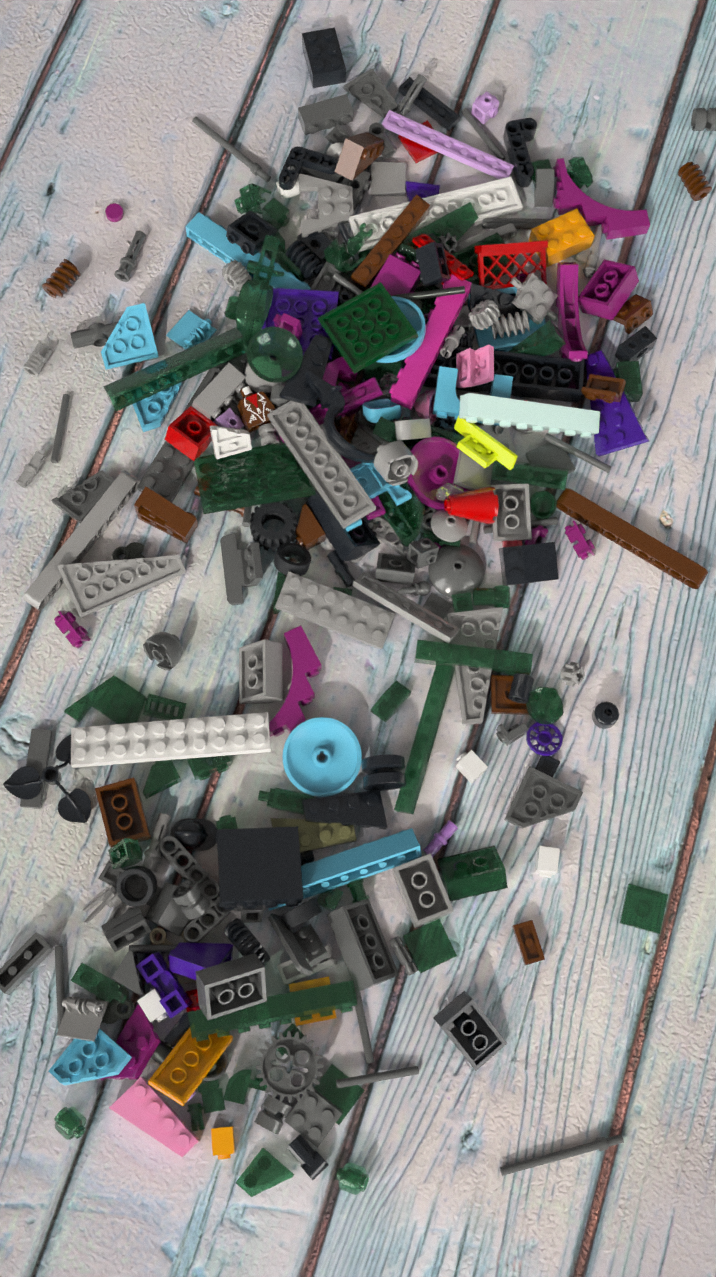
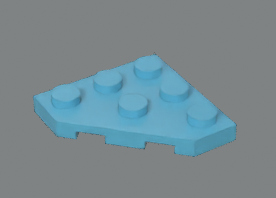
[101,303,159,370]
[125,365,183,432]
[48,1028,132,1086]

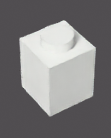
[456,750,488,784]
[535,846,560,878]
[137,989,168,1023]

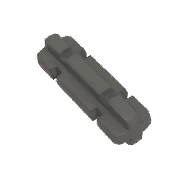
[389,936,418,976]

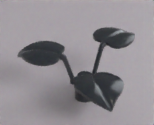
[3,734,91,823]

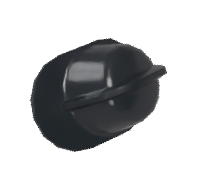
[170,818,217,851]

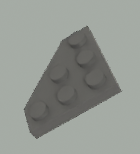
[504,766,583,829]

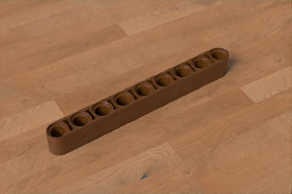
[555,488,708,589]

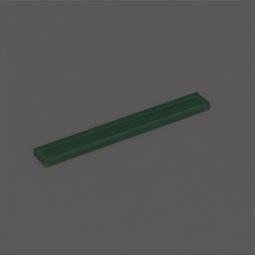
[394,664,455,814]

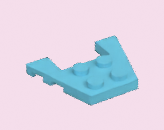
[345,462,412,532]

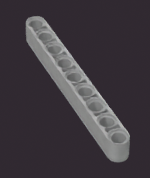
[23,470,141,611]

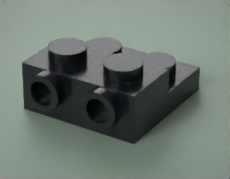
[226,210,278,256]

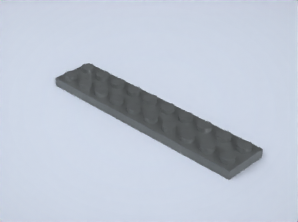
[137,340,256,503]

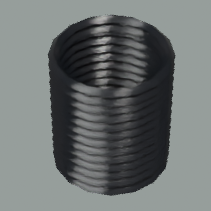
[508,673,534,704]

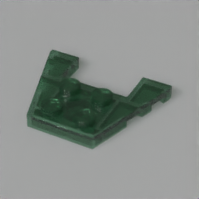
[64,675,146,724]

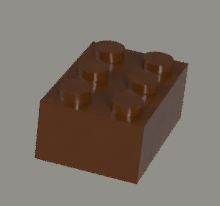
[95,777,152,850]

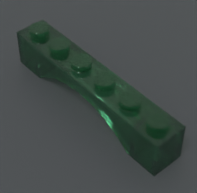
[414,639,533,675]

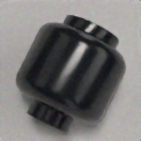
[592,701,619,729]

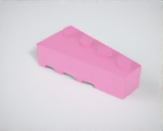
[109,1077,200,1157]

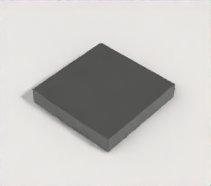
[525,443,576,486]

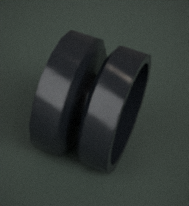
[361,754,407,791]

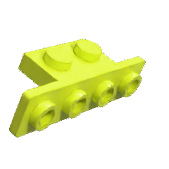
[454,416,518,470]

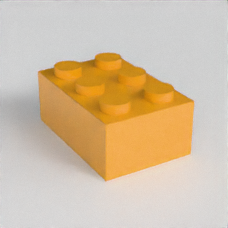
[529,209,595,268]

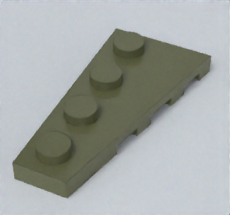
[270,818,357,853]

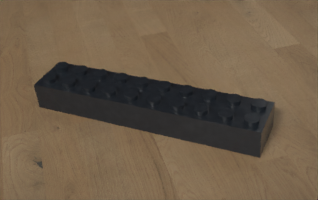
[401,345,584,403]

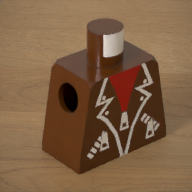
[237,386,276,433]

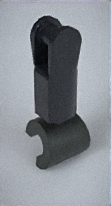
[151,1012,195,1065]

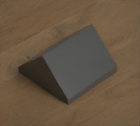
[375,553,415,585]
[145,882,190,937]
[112,951,146,996]

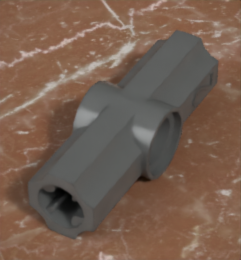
[70,322,118,349]

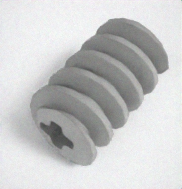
[491,310,529,340]

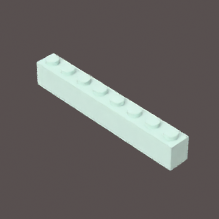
[459,393,600,438]

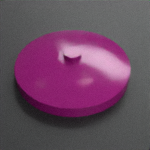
[407,437,471,510]

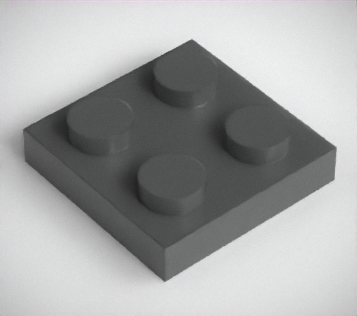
[284,1088,343,1148]

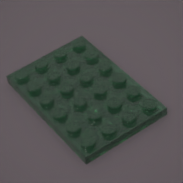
[194,442,316,514]

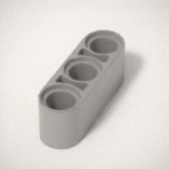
[395,419,431,440]

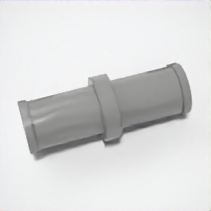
[440,325,465,358]
[16,451,46,488]

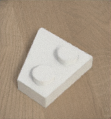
[210,426,252,459]

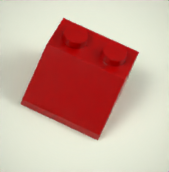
[164,406,218,461]

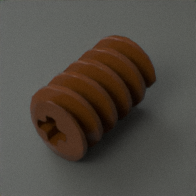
[677,162,712,201]
[42,259,81,298]

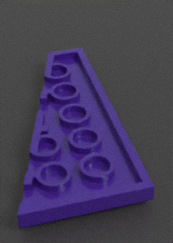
[585,351,649,457]

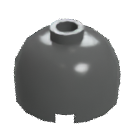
[143,632,182,671]

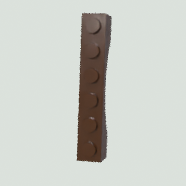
[351,194,430,292]

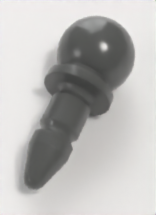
[397,581,431,596]

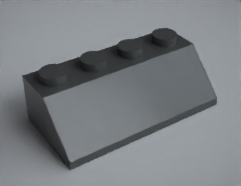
[327,899,399,992]

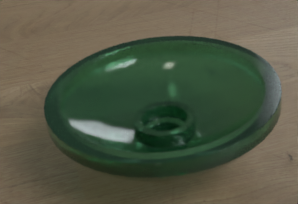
[247,327,303,383]

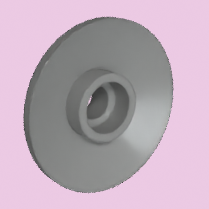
[431,509,468,542]

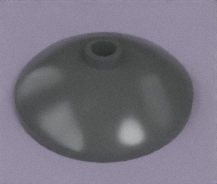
[428,543,485,598]

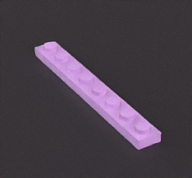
[382,110,514,179]

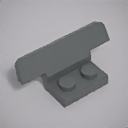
[220,533,263,605]
[268,913,329,975]

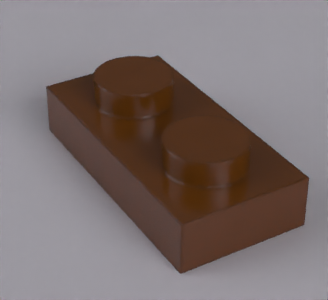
[512,920,545,966]

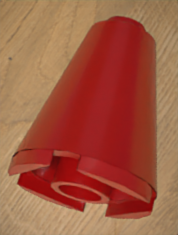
[444,486,499,524]

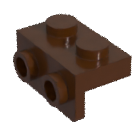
[613,294,653,334]
[581,374,626,403]

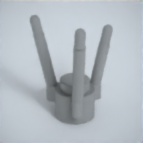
[83,887,123,935]

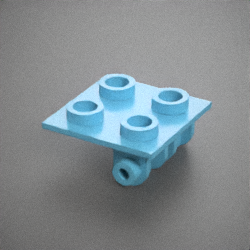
[166,310,217,355]

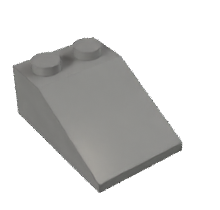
[491,484,532,541]

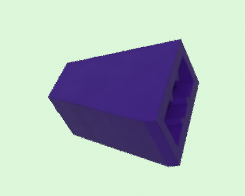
[168,942,233,980]

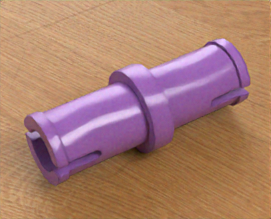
[423,820,458,858]

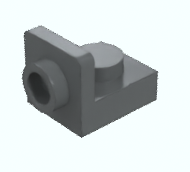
[496,723,529,746]

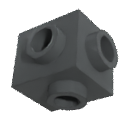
[407,537,439,569]

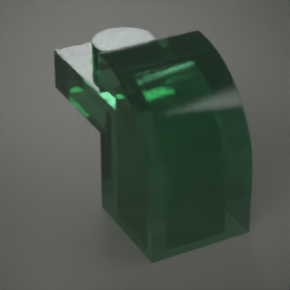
[223,1069,268,1105]

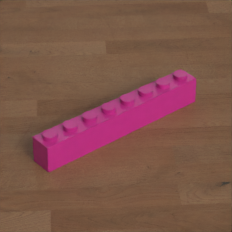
[389,275,472,410]

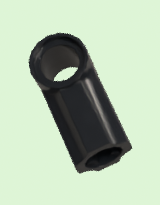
[287,1134,329,1180]

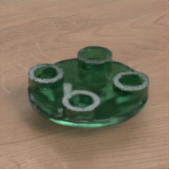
[526,687,564,725]

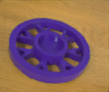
[526,721,563,756]

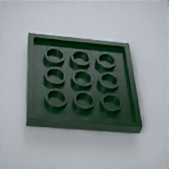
[318,282,418,374]

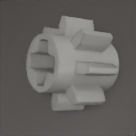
[560,662,585,687]

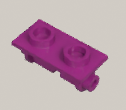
[565,521,595,560]
[54,611,91,649]

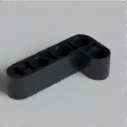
[503,118,537,187]

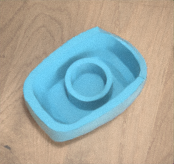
[362,398,402,423]

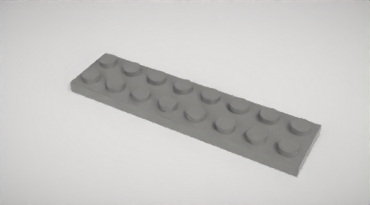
[267,401,376,529]

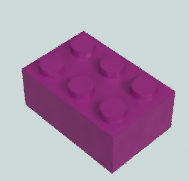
[578,259,639,320]

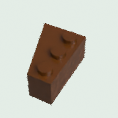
[335,132,384,181]
[134,486,198,544]

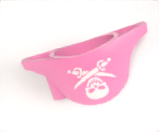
[414,389,437,425]

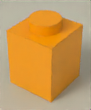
[211,1126,235,1159]

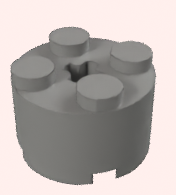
[374,440,418,486]

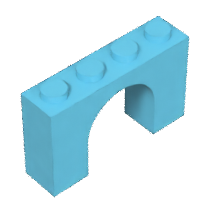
[432,366,513,426]

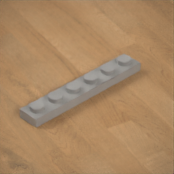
[352,572,459,644]

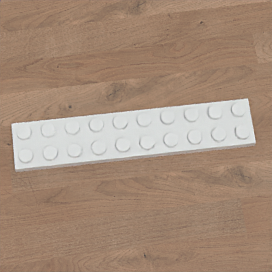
[349,177,523,251]
[71,712,271,768]

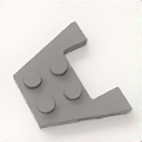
[299,174,354,238]

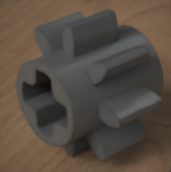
[438,233,460,254]

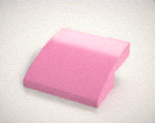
[456,345,494,388]

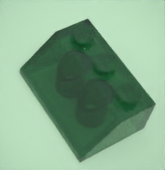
[437,845,508,901]

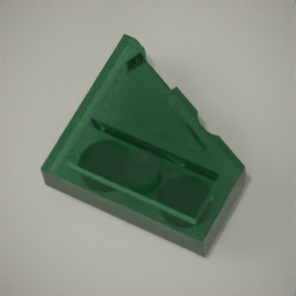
[235,1147,295,1197]

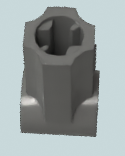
[368,123,397,159]

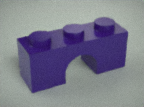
[136,951,193,1018]

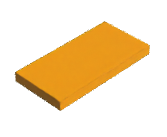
[148,1016,233,1106]

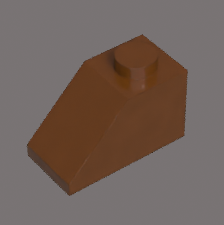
[295,504,326,550]

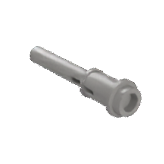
[583,226,602,278]

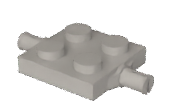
[510,273,558,325]

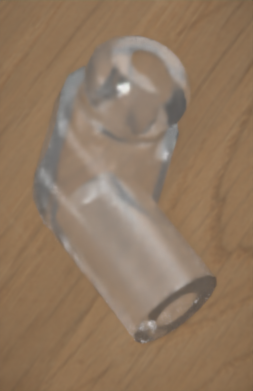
[436,483,464,500]

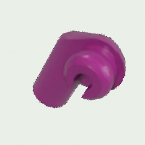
[524,525,548,545]

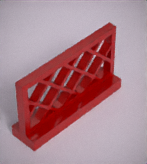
[475,240,548,289]

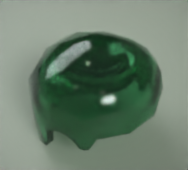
[530,491,557,519]

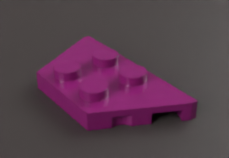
[100,1004,160,1080]

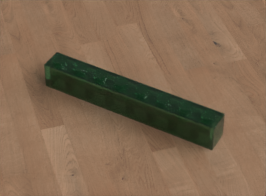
[103,327,249,411]
[188,980,357,1042]

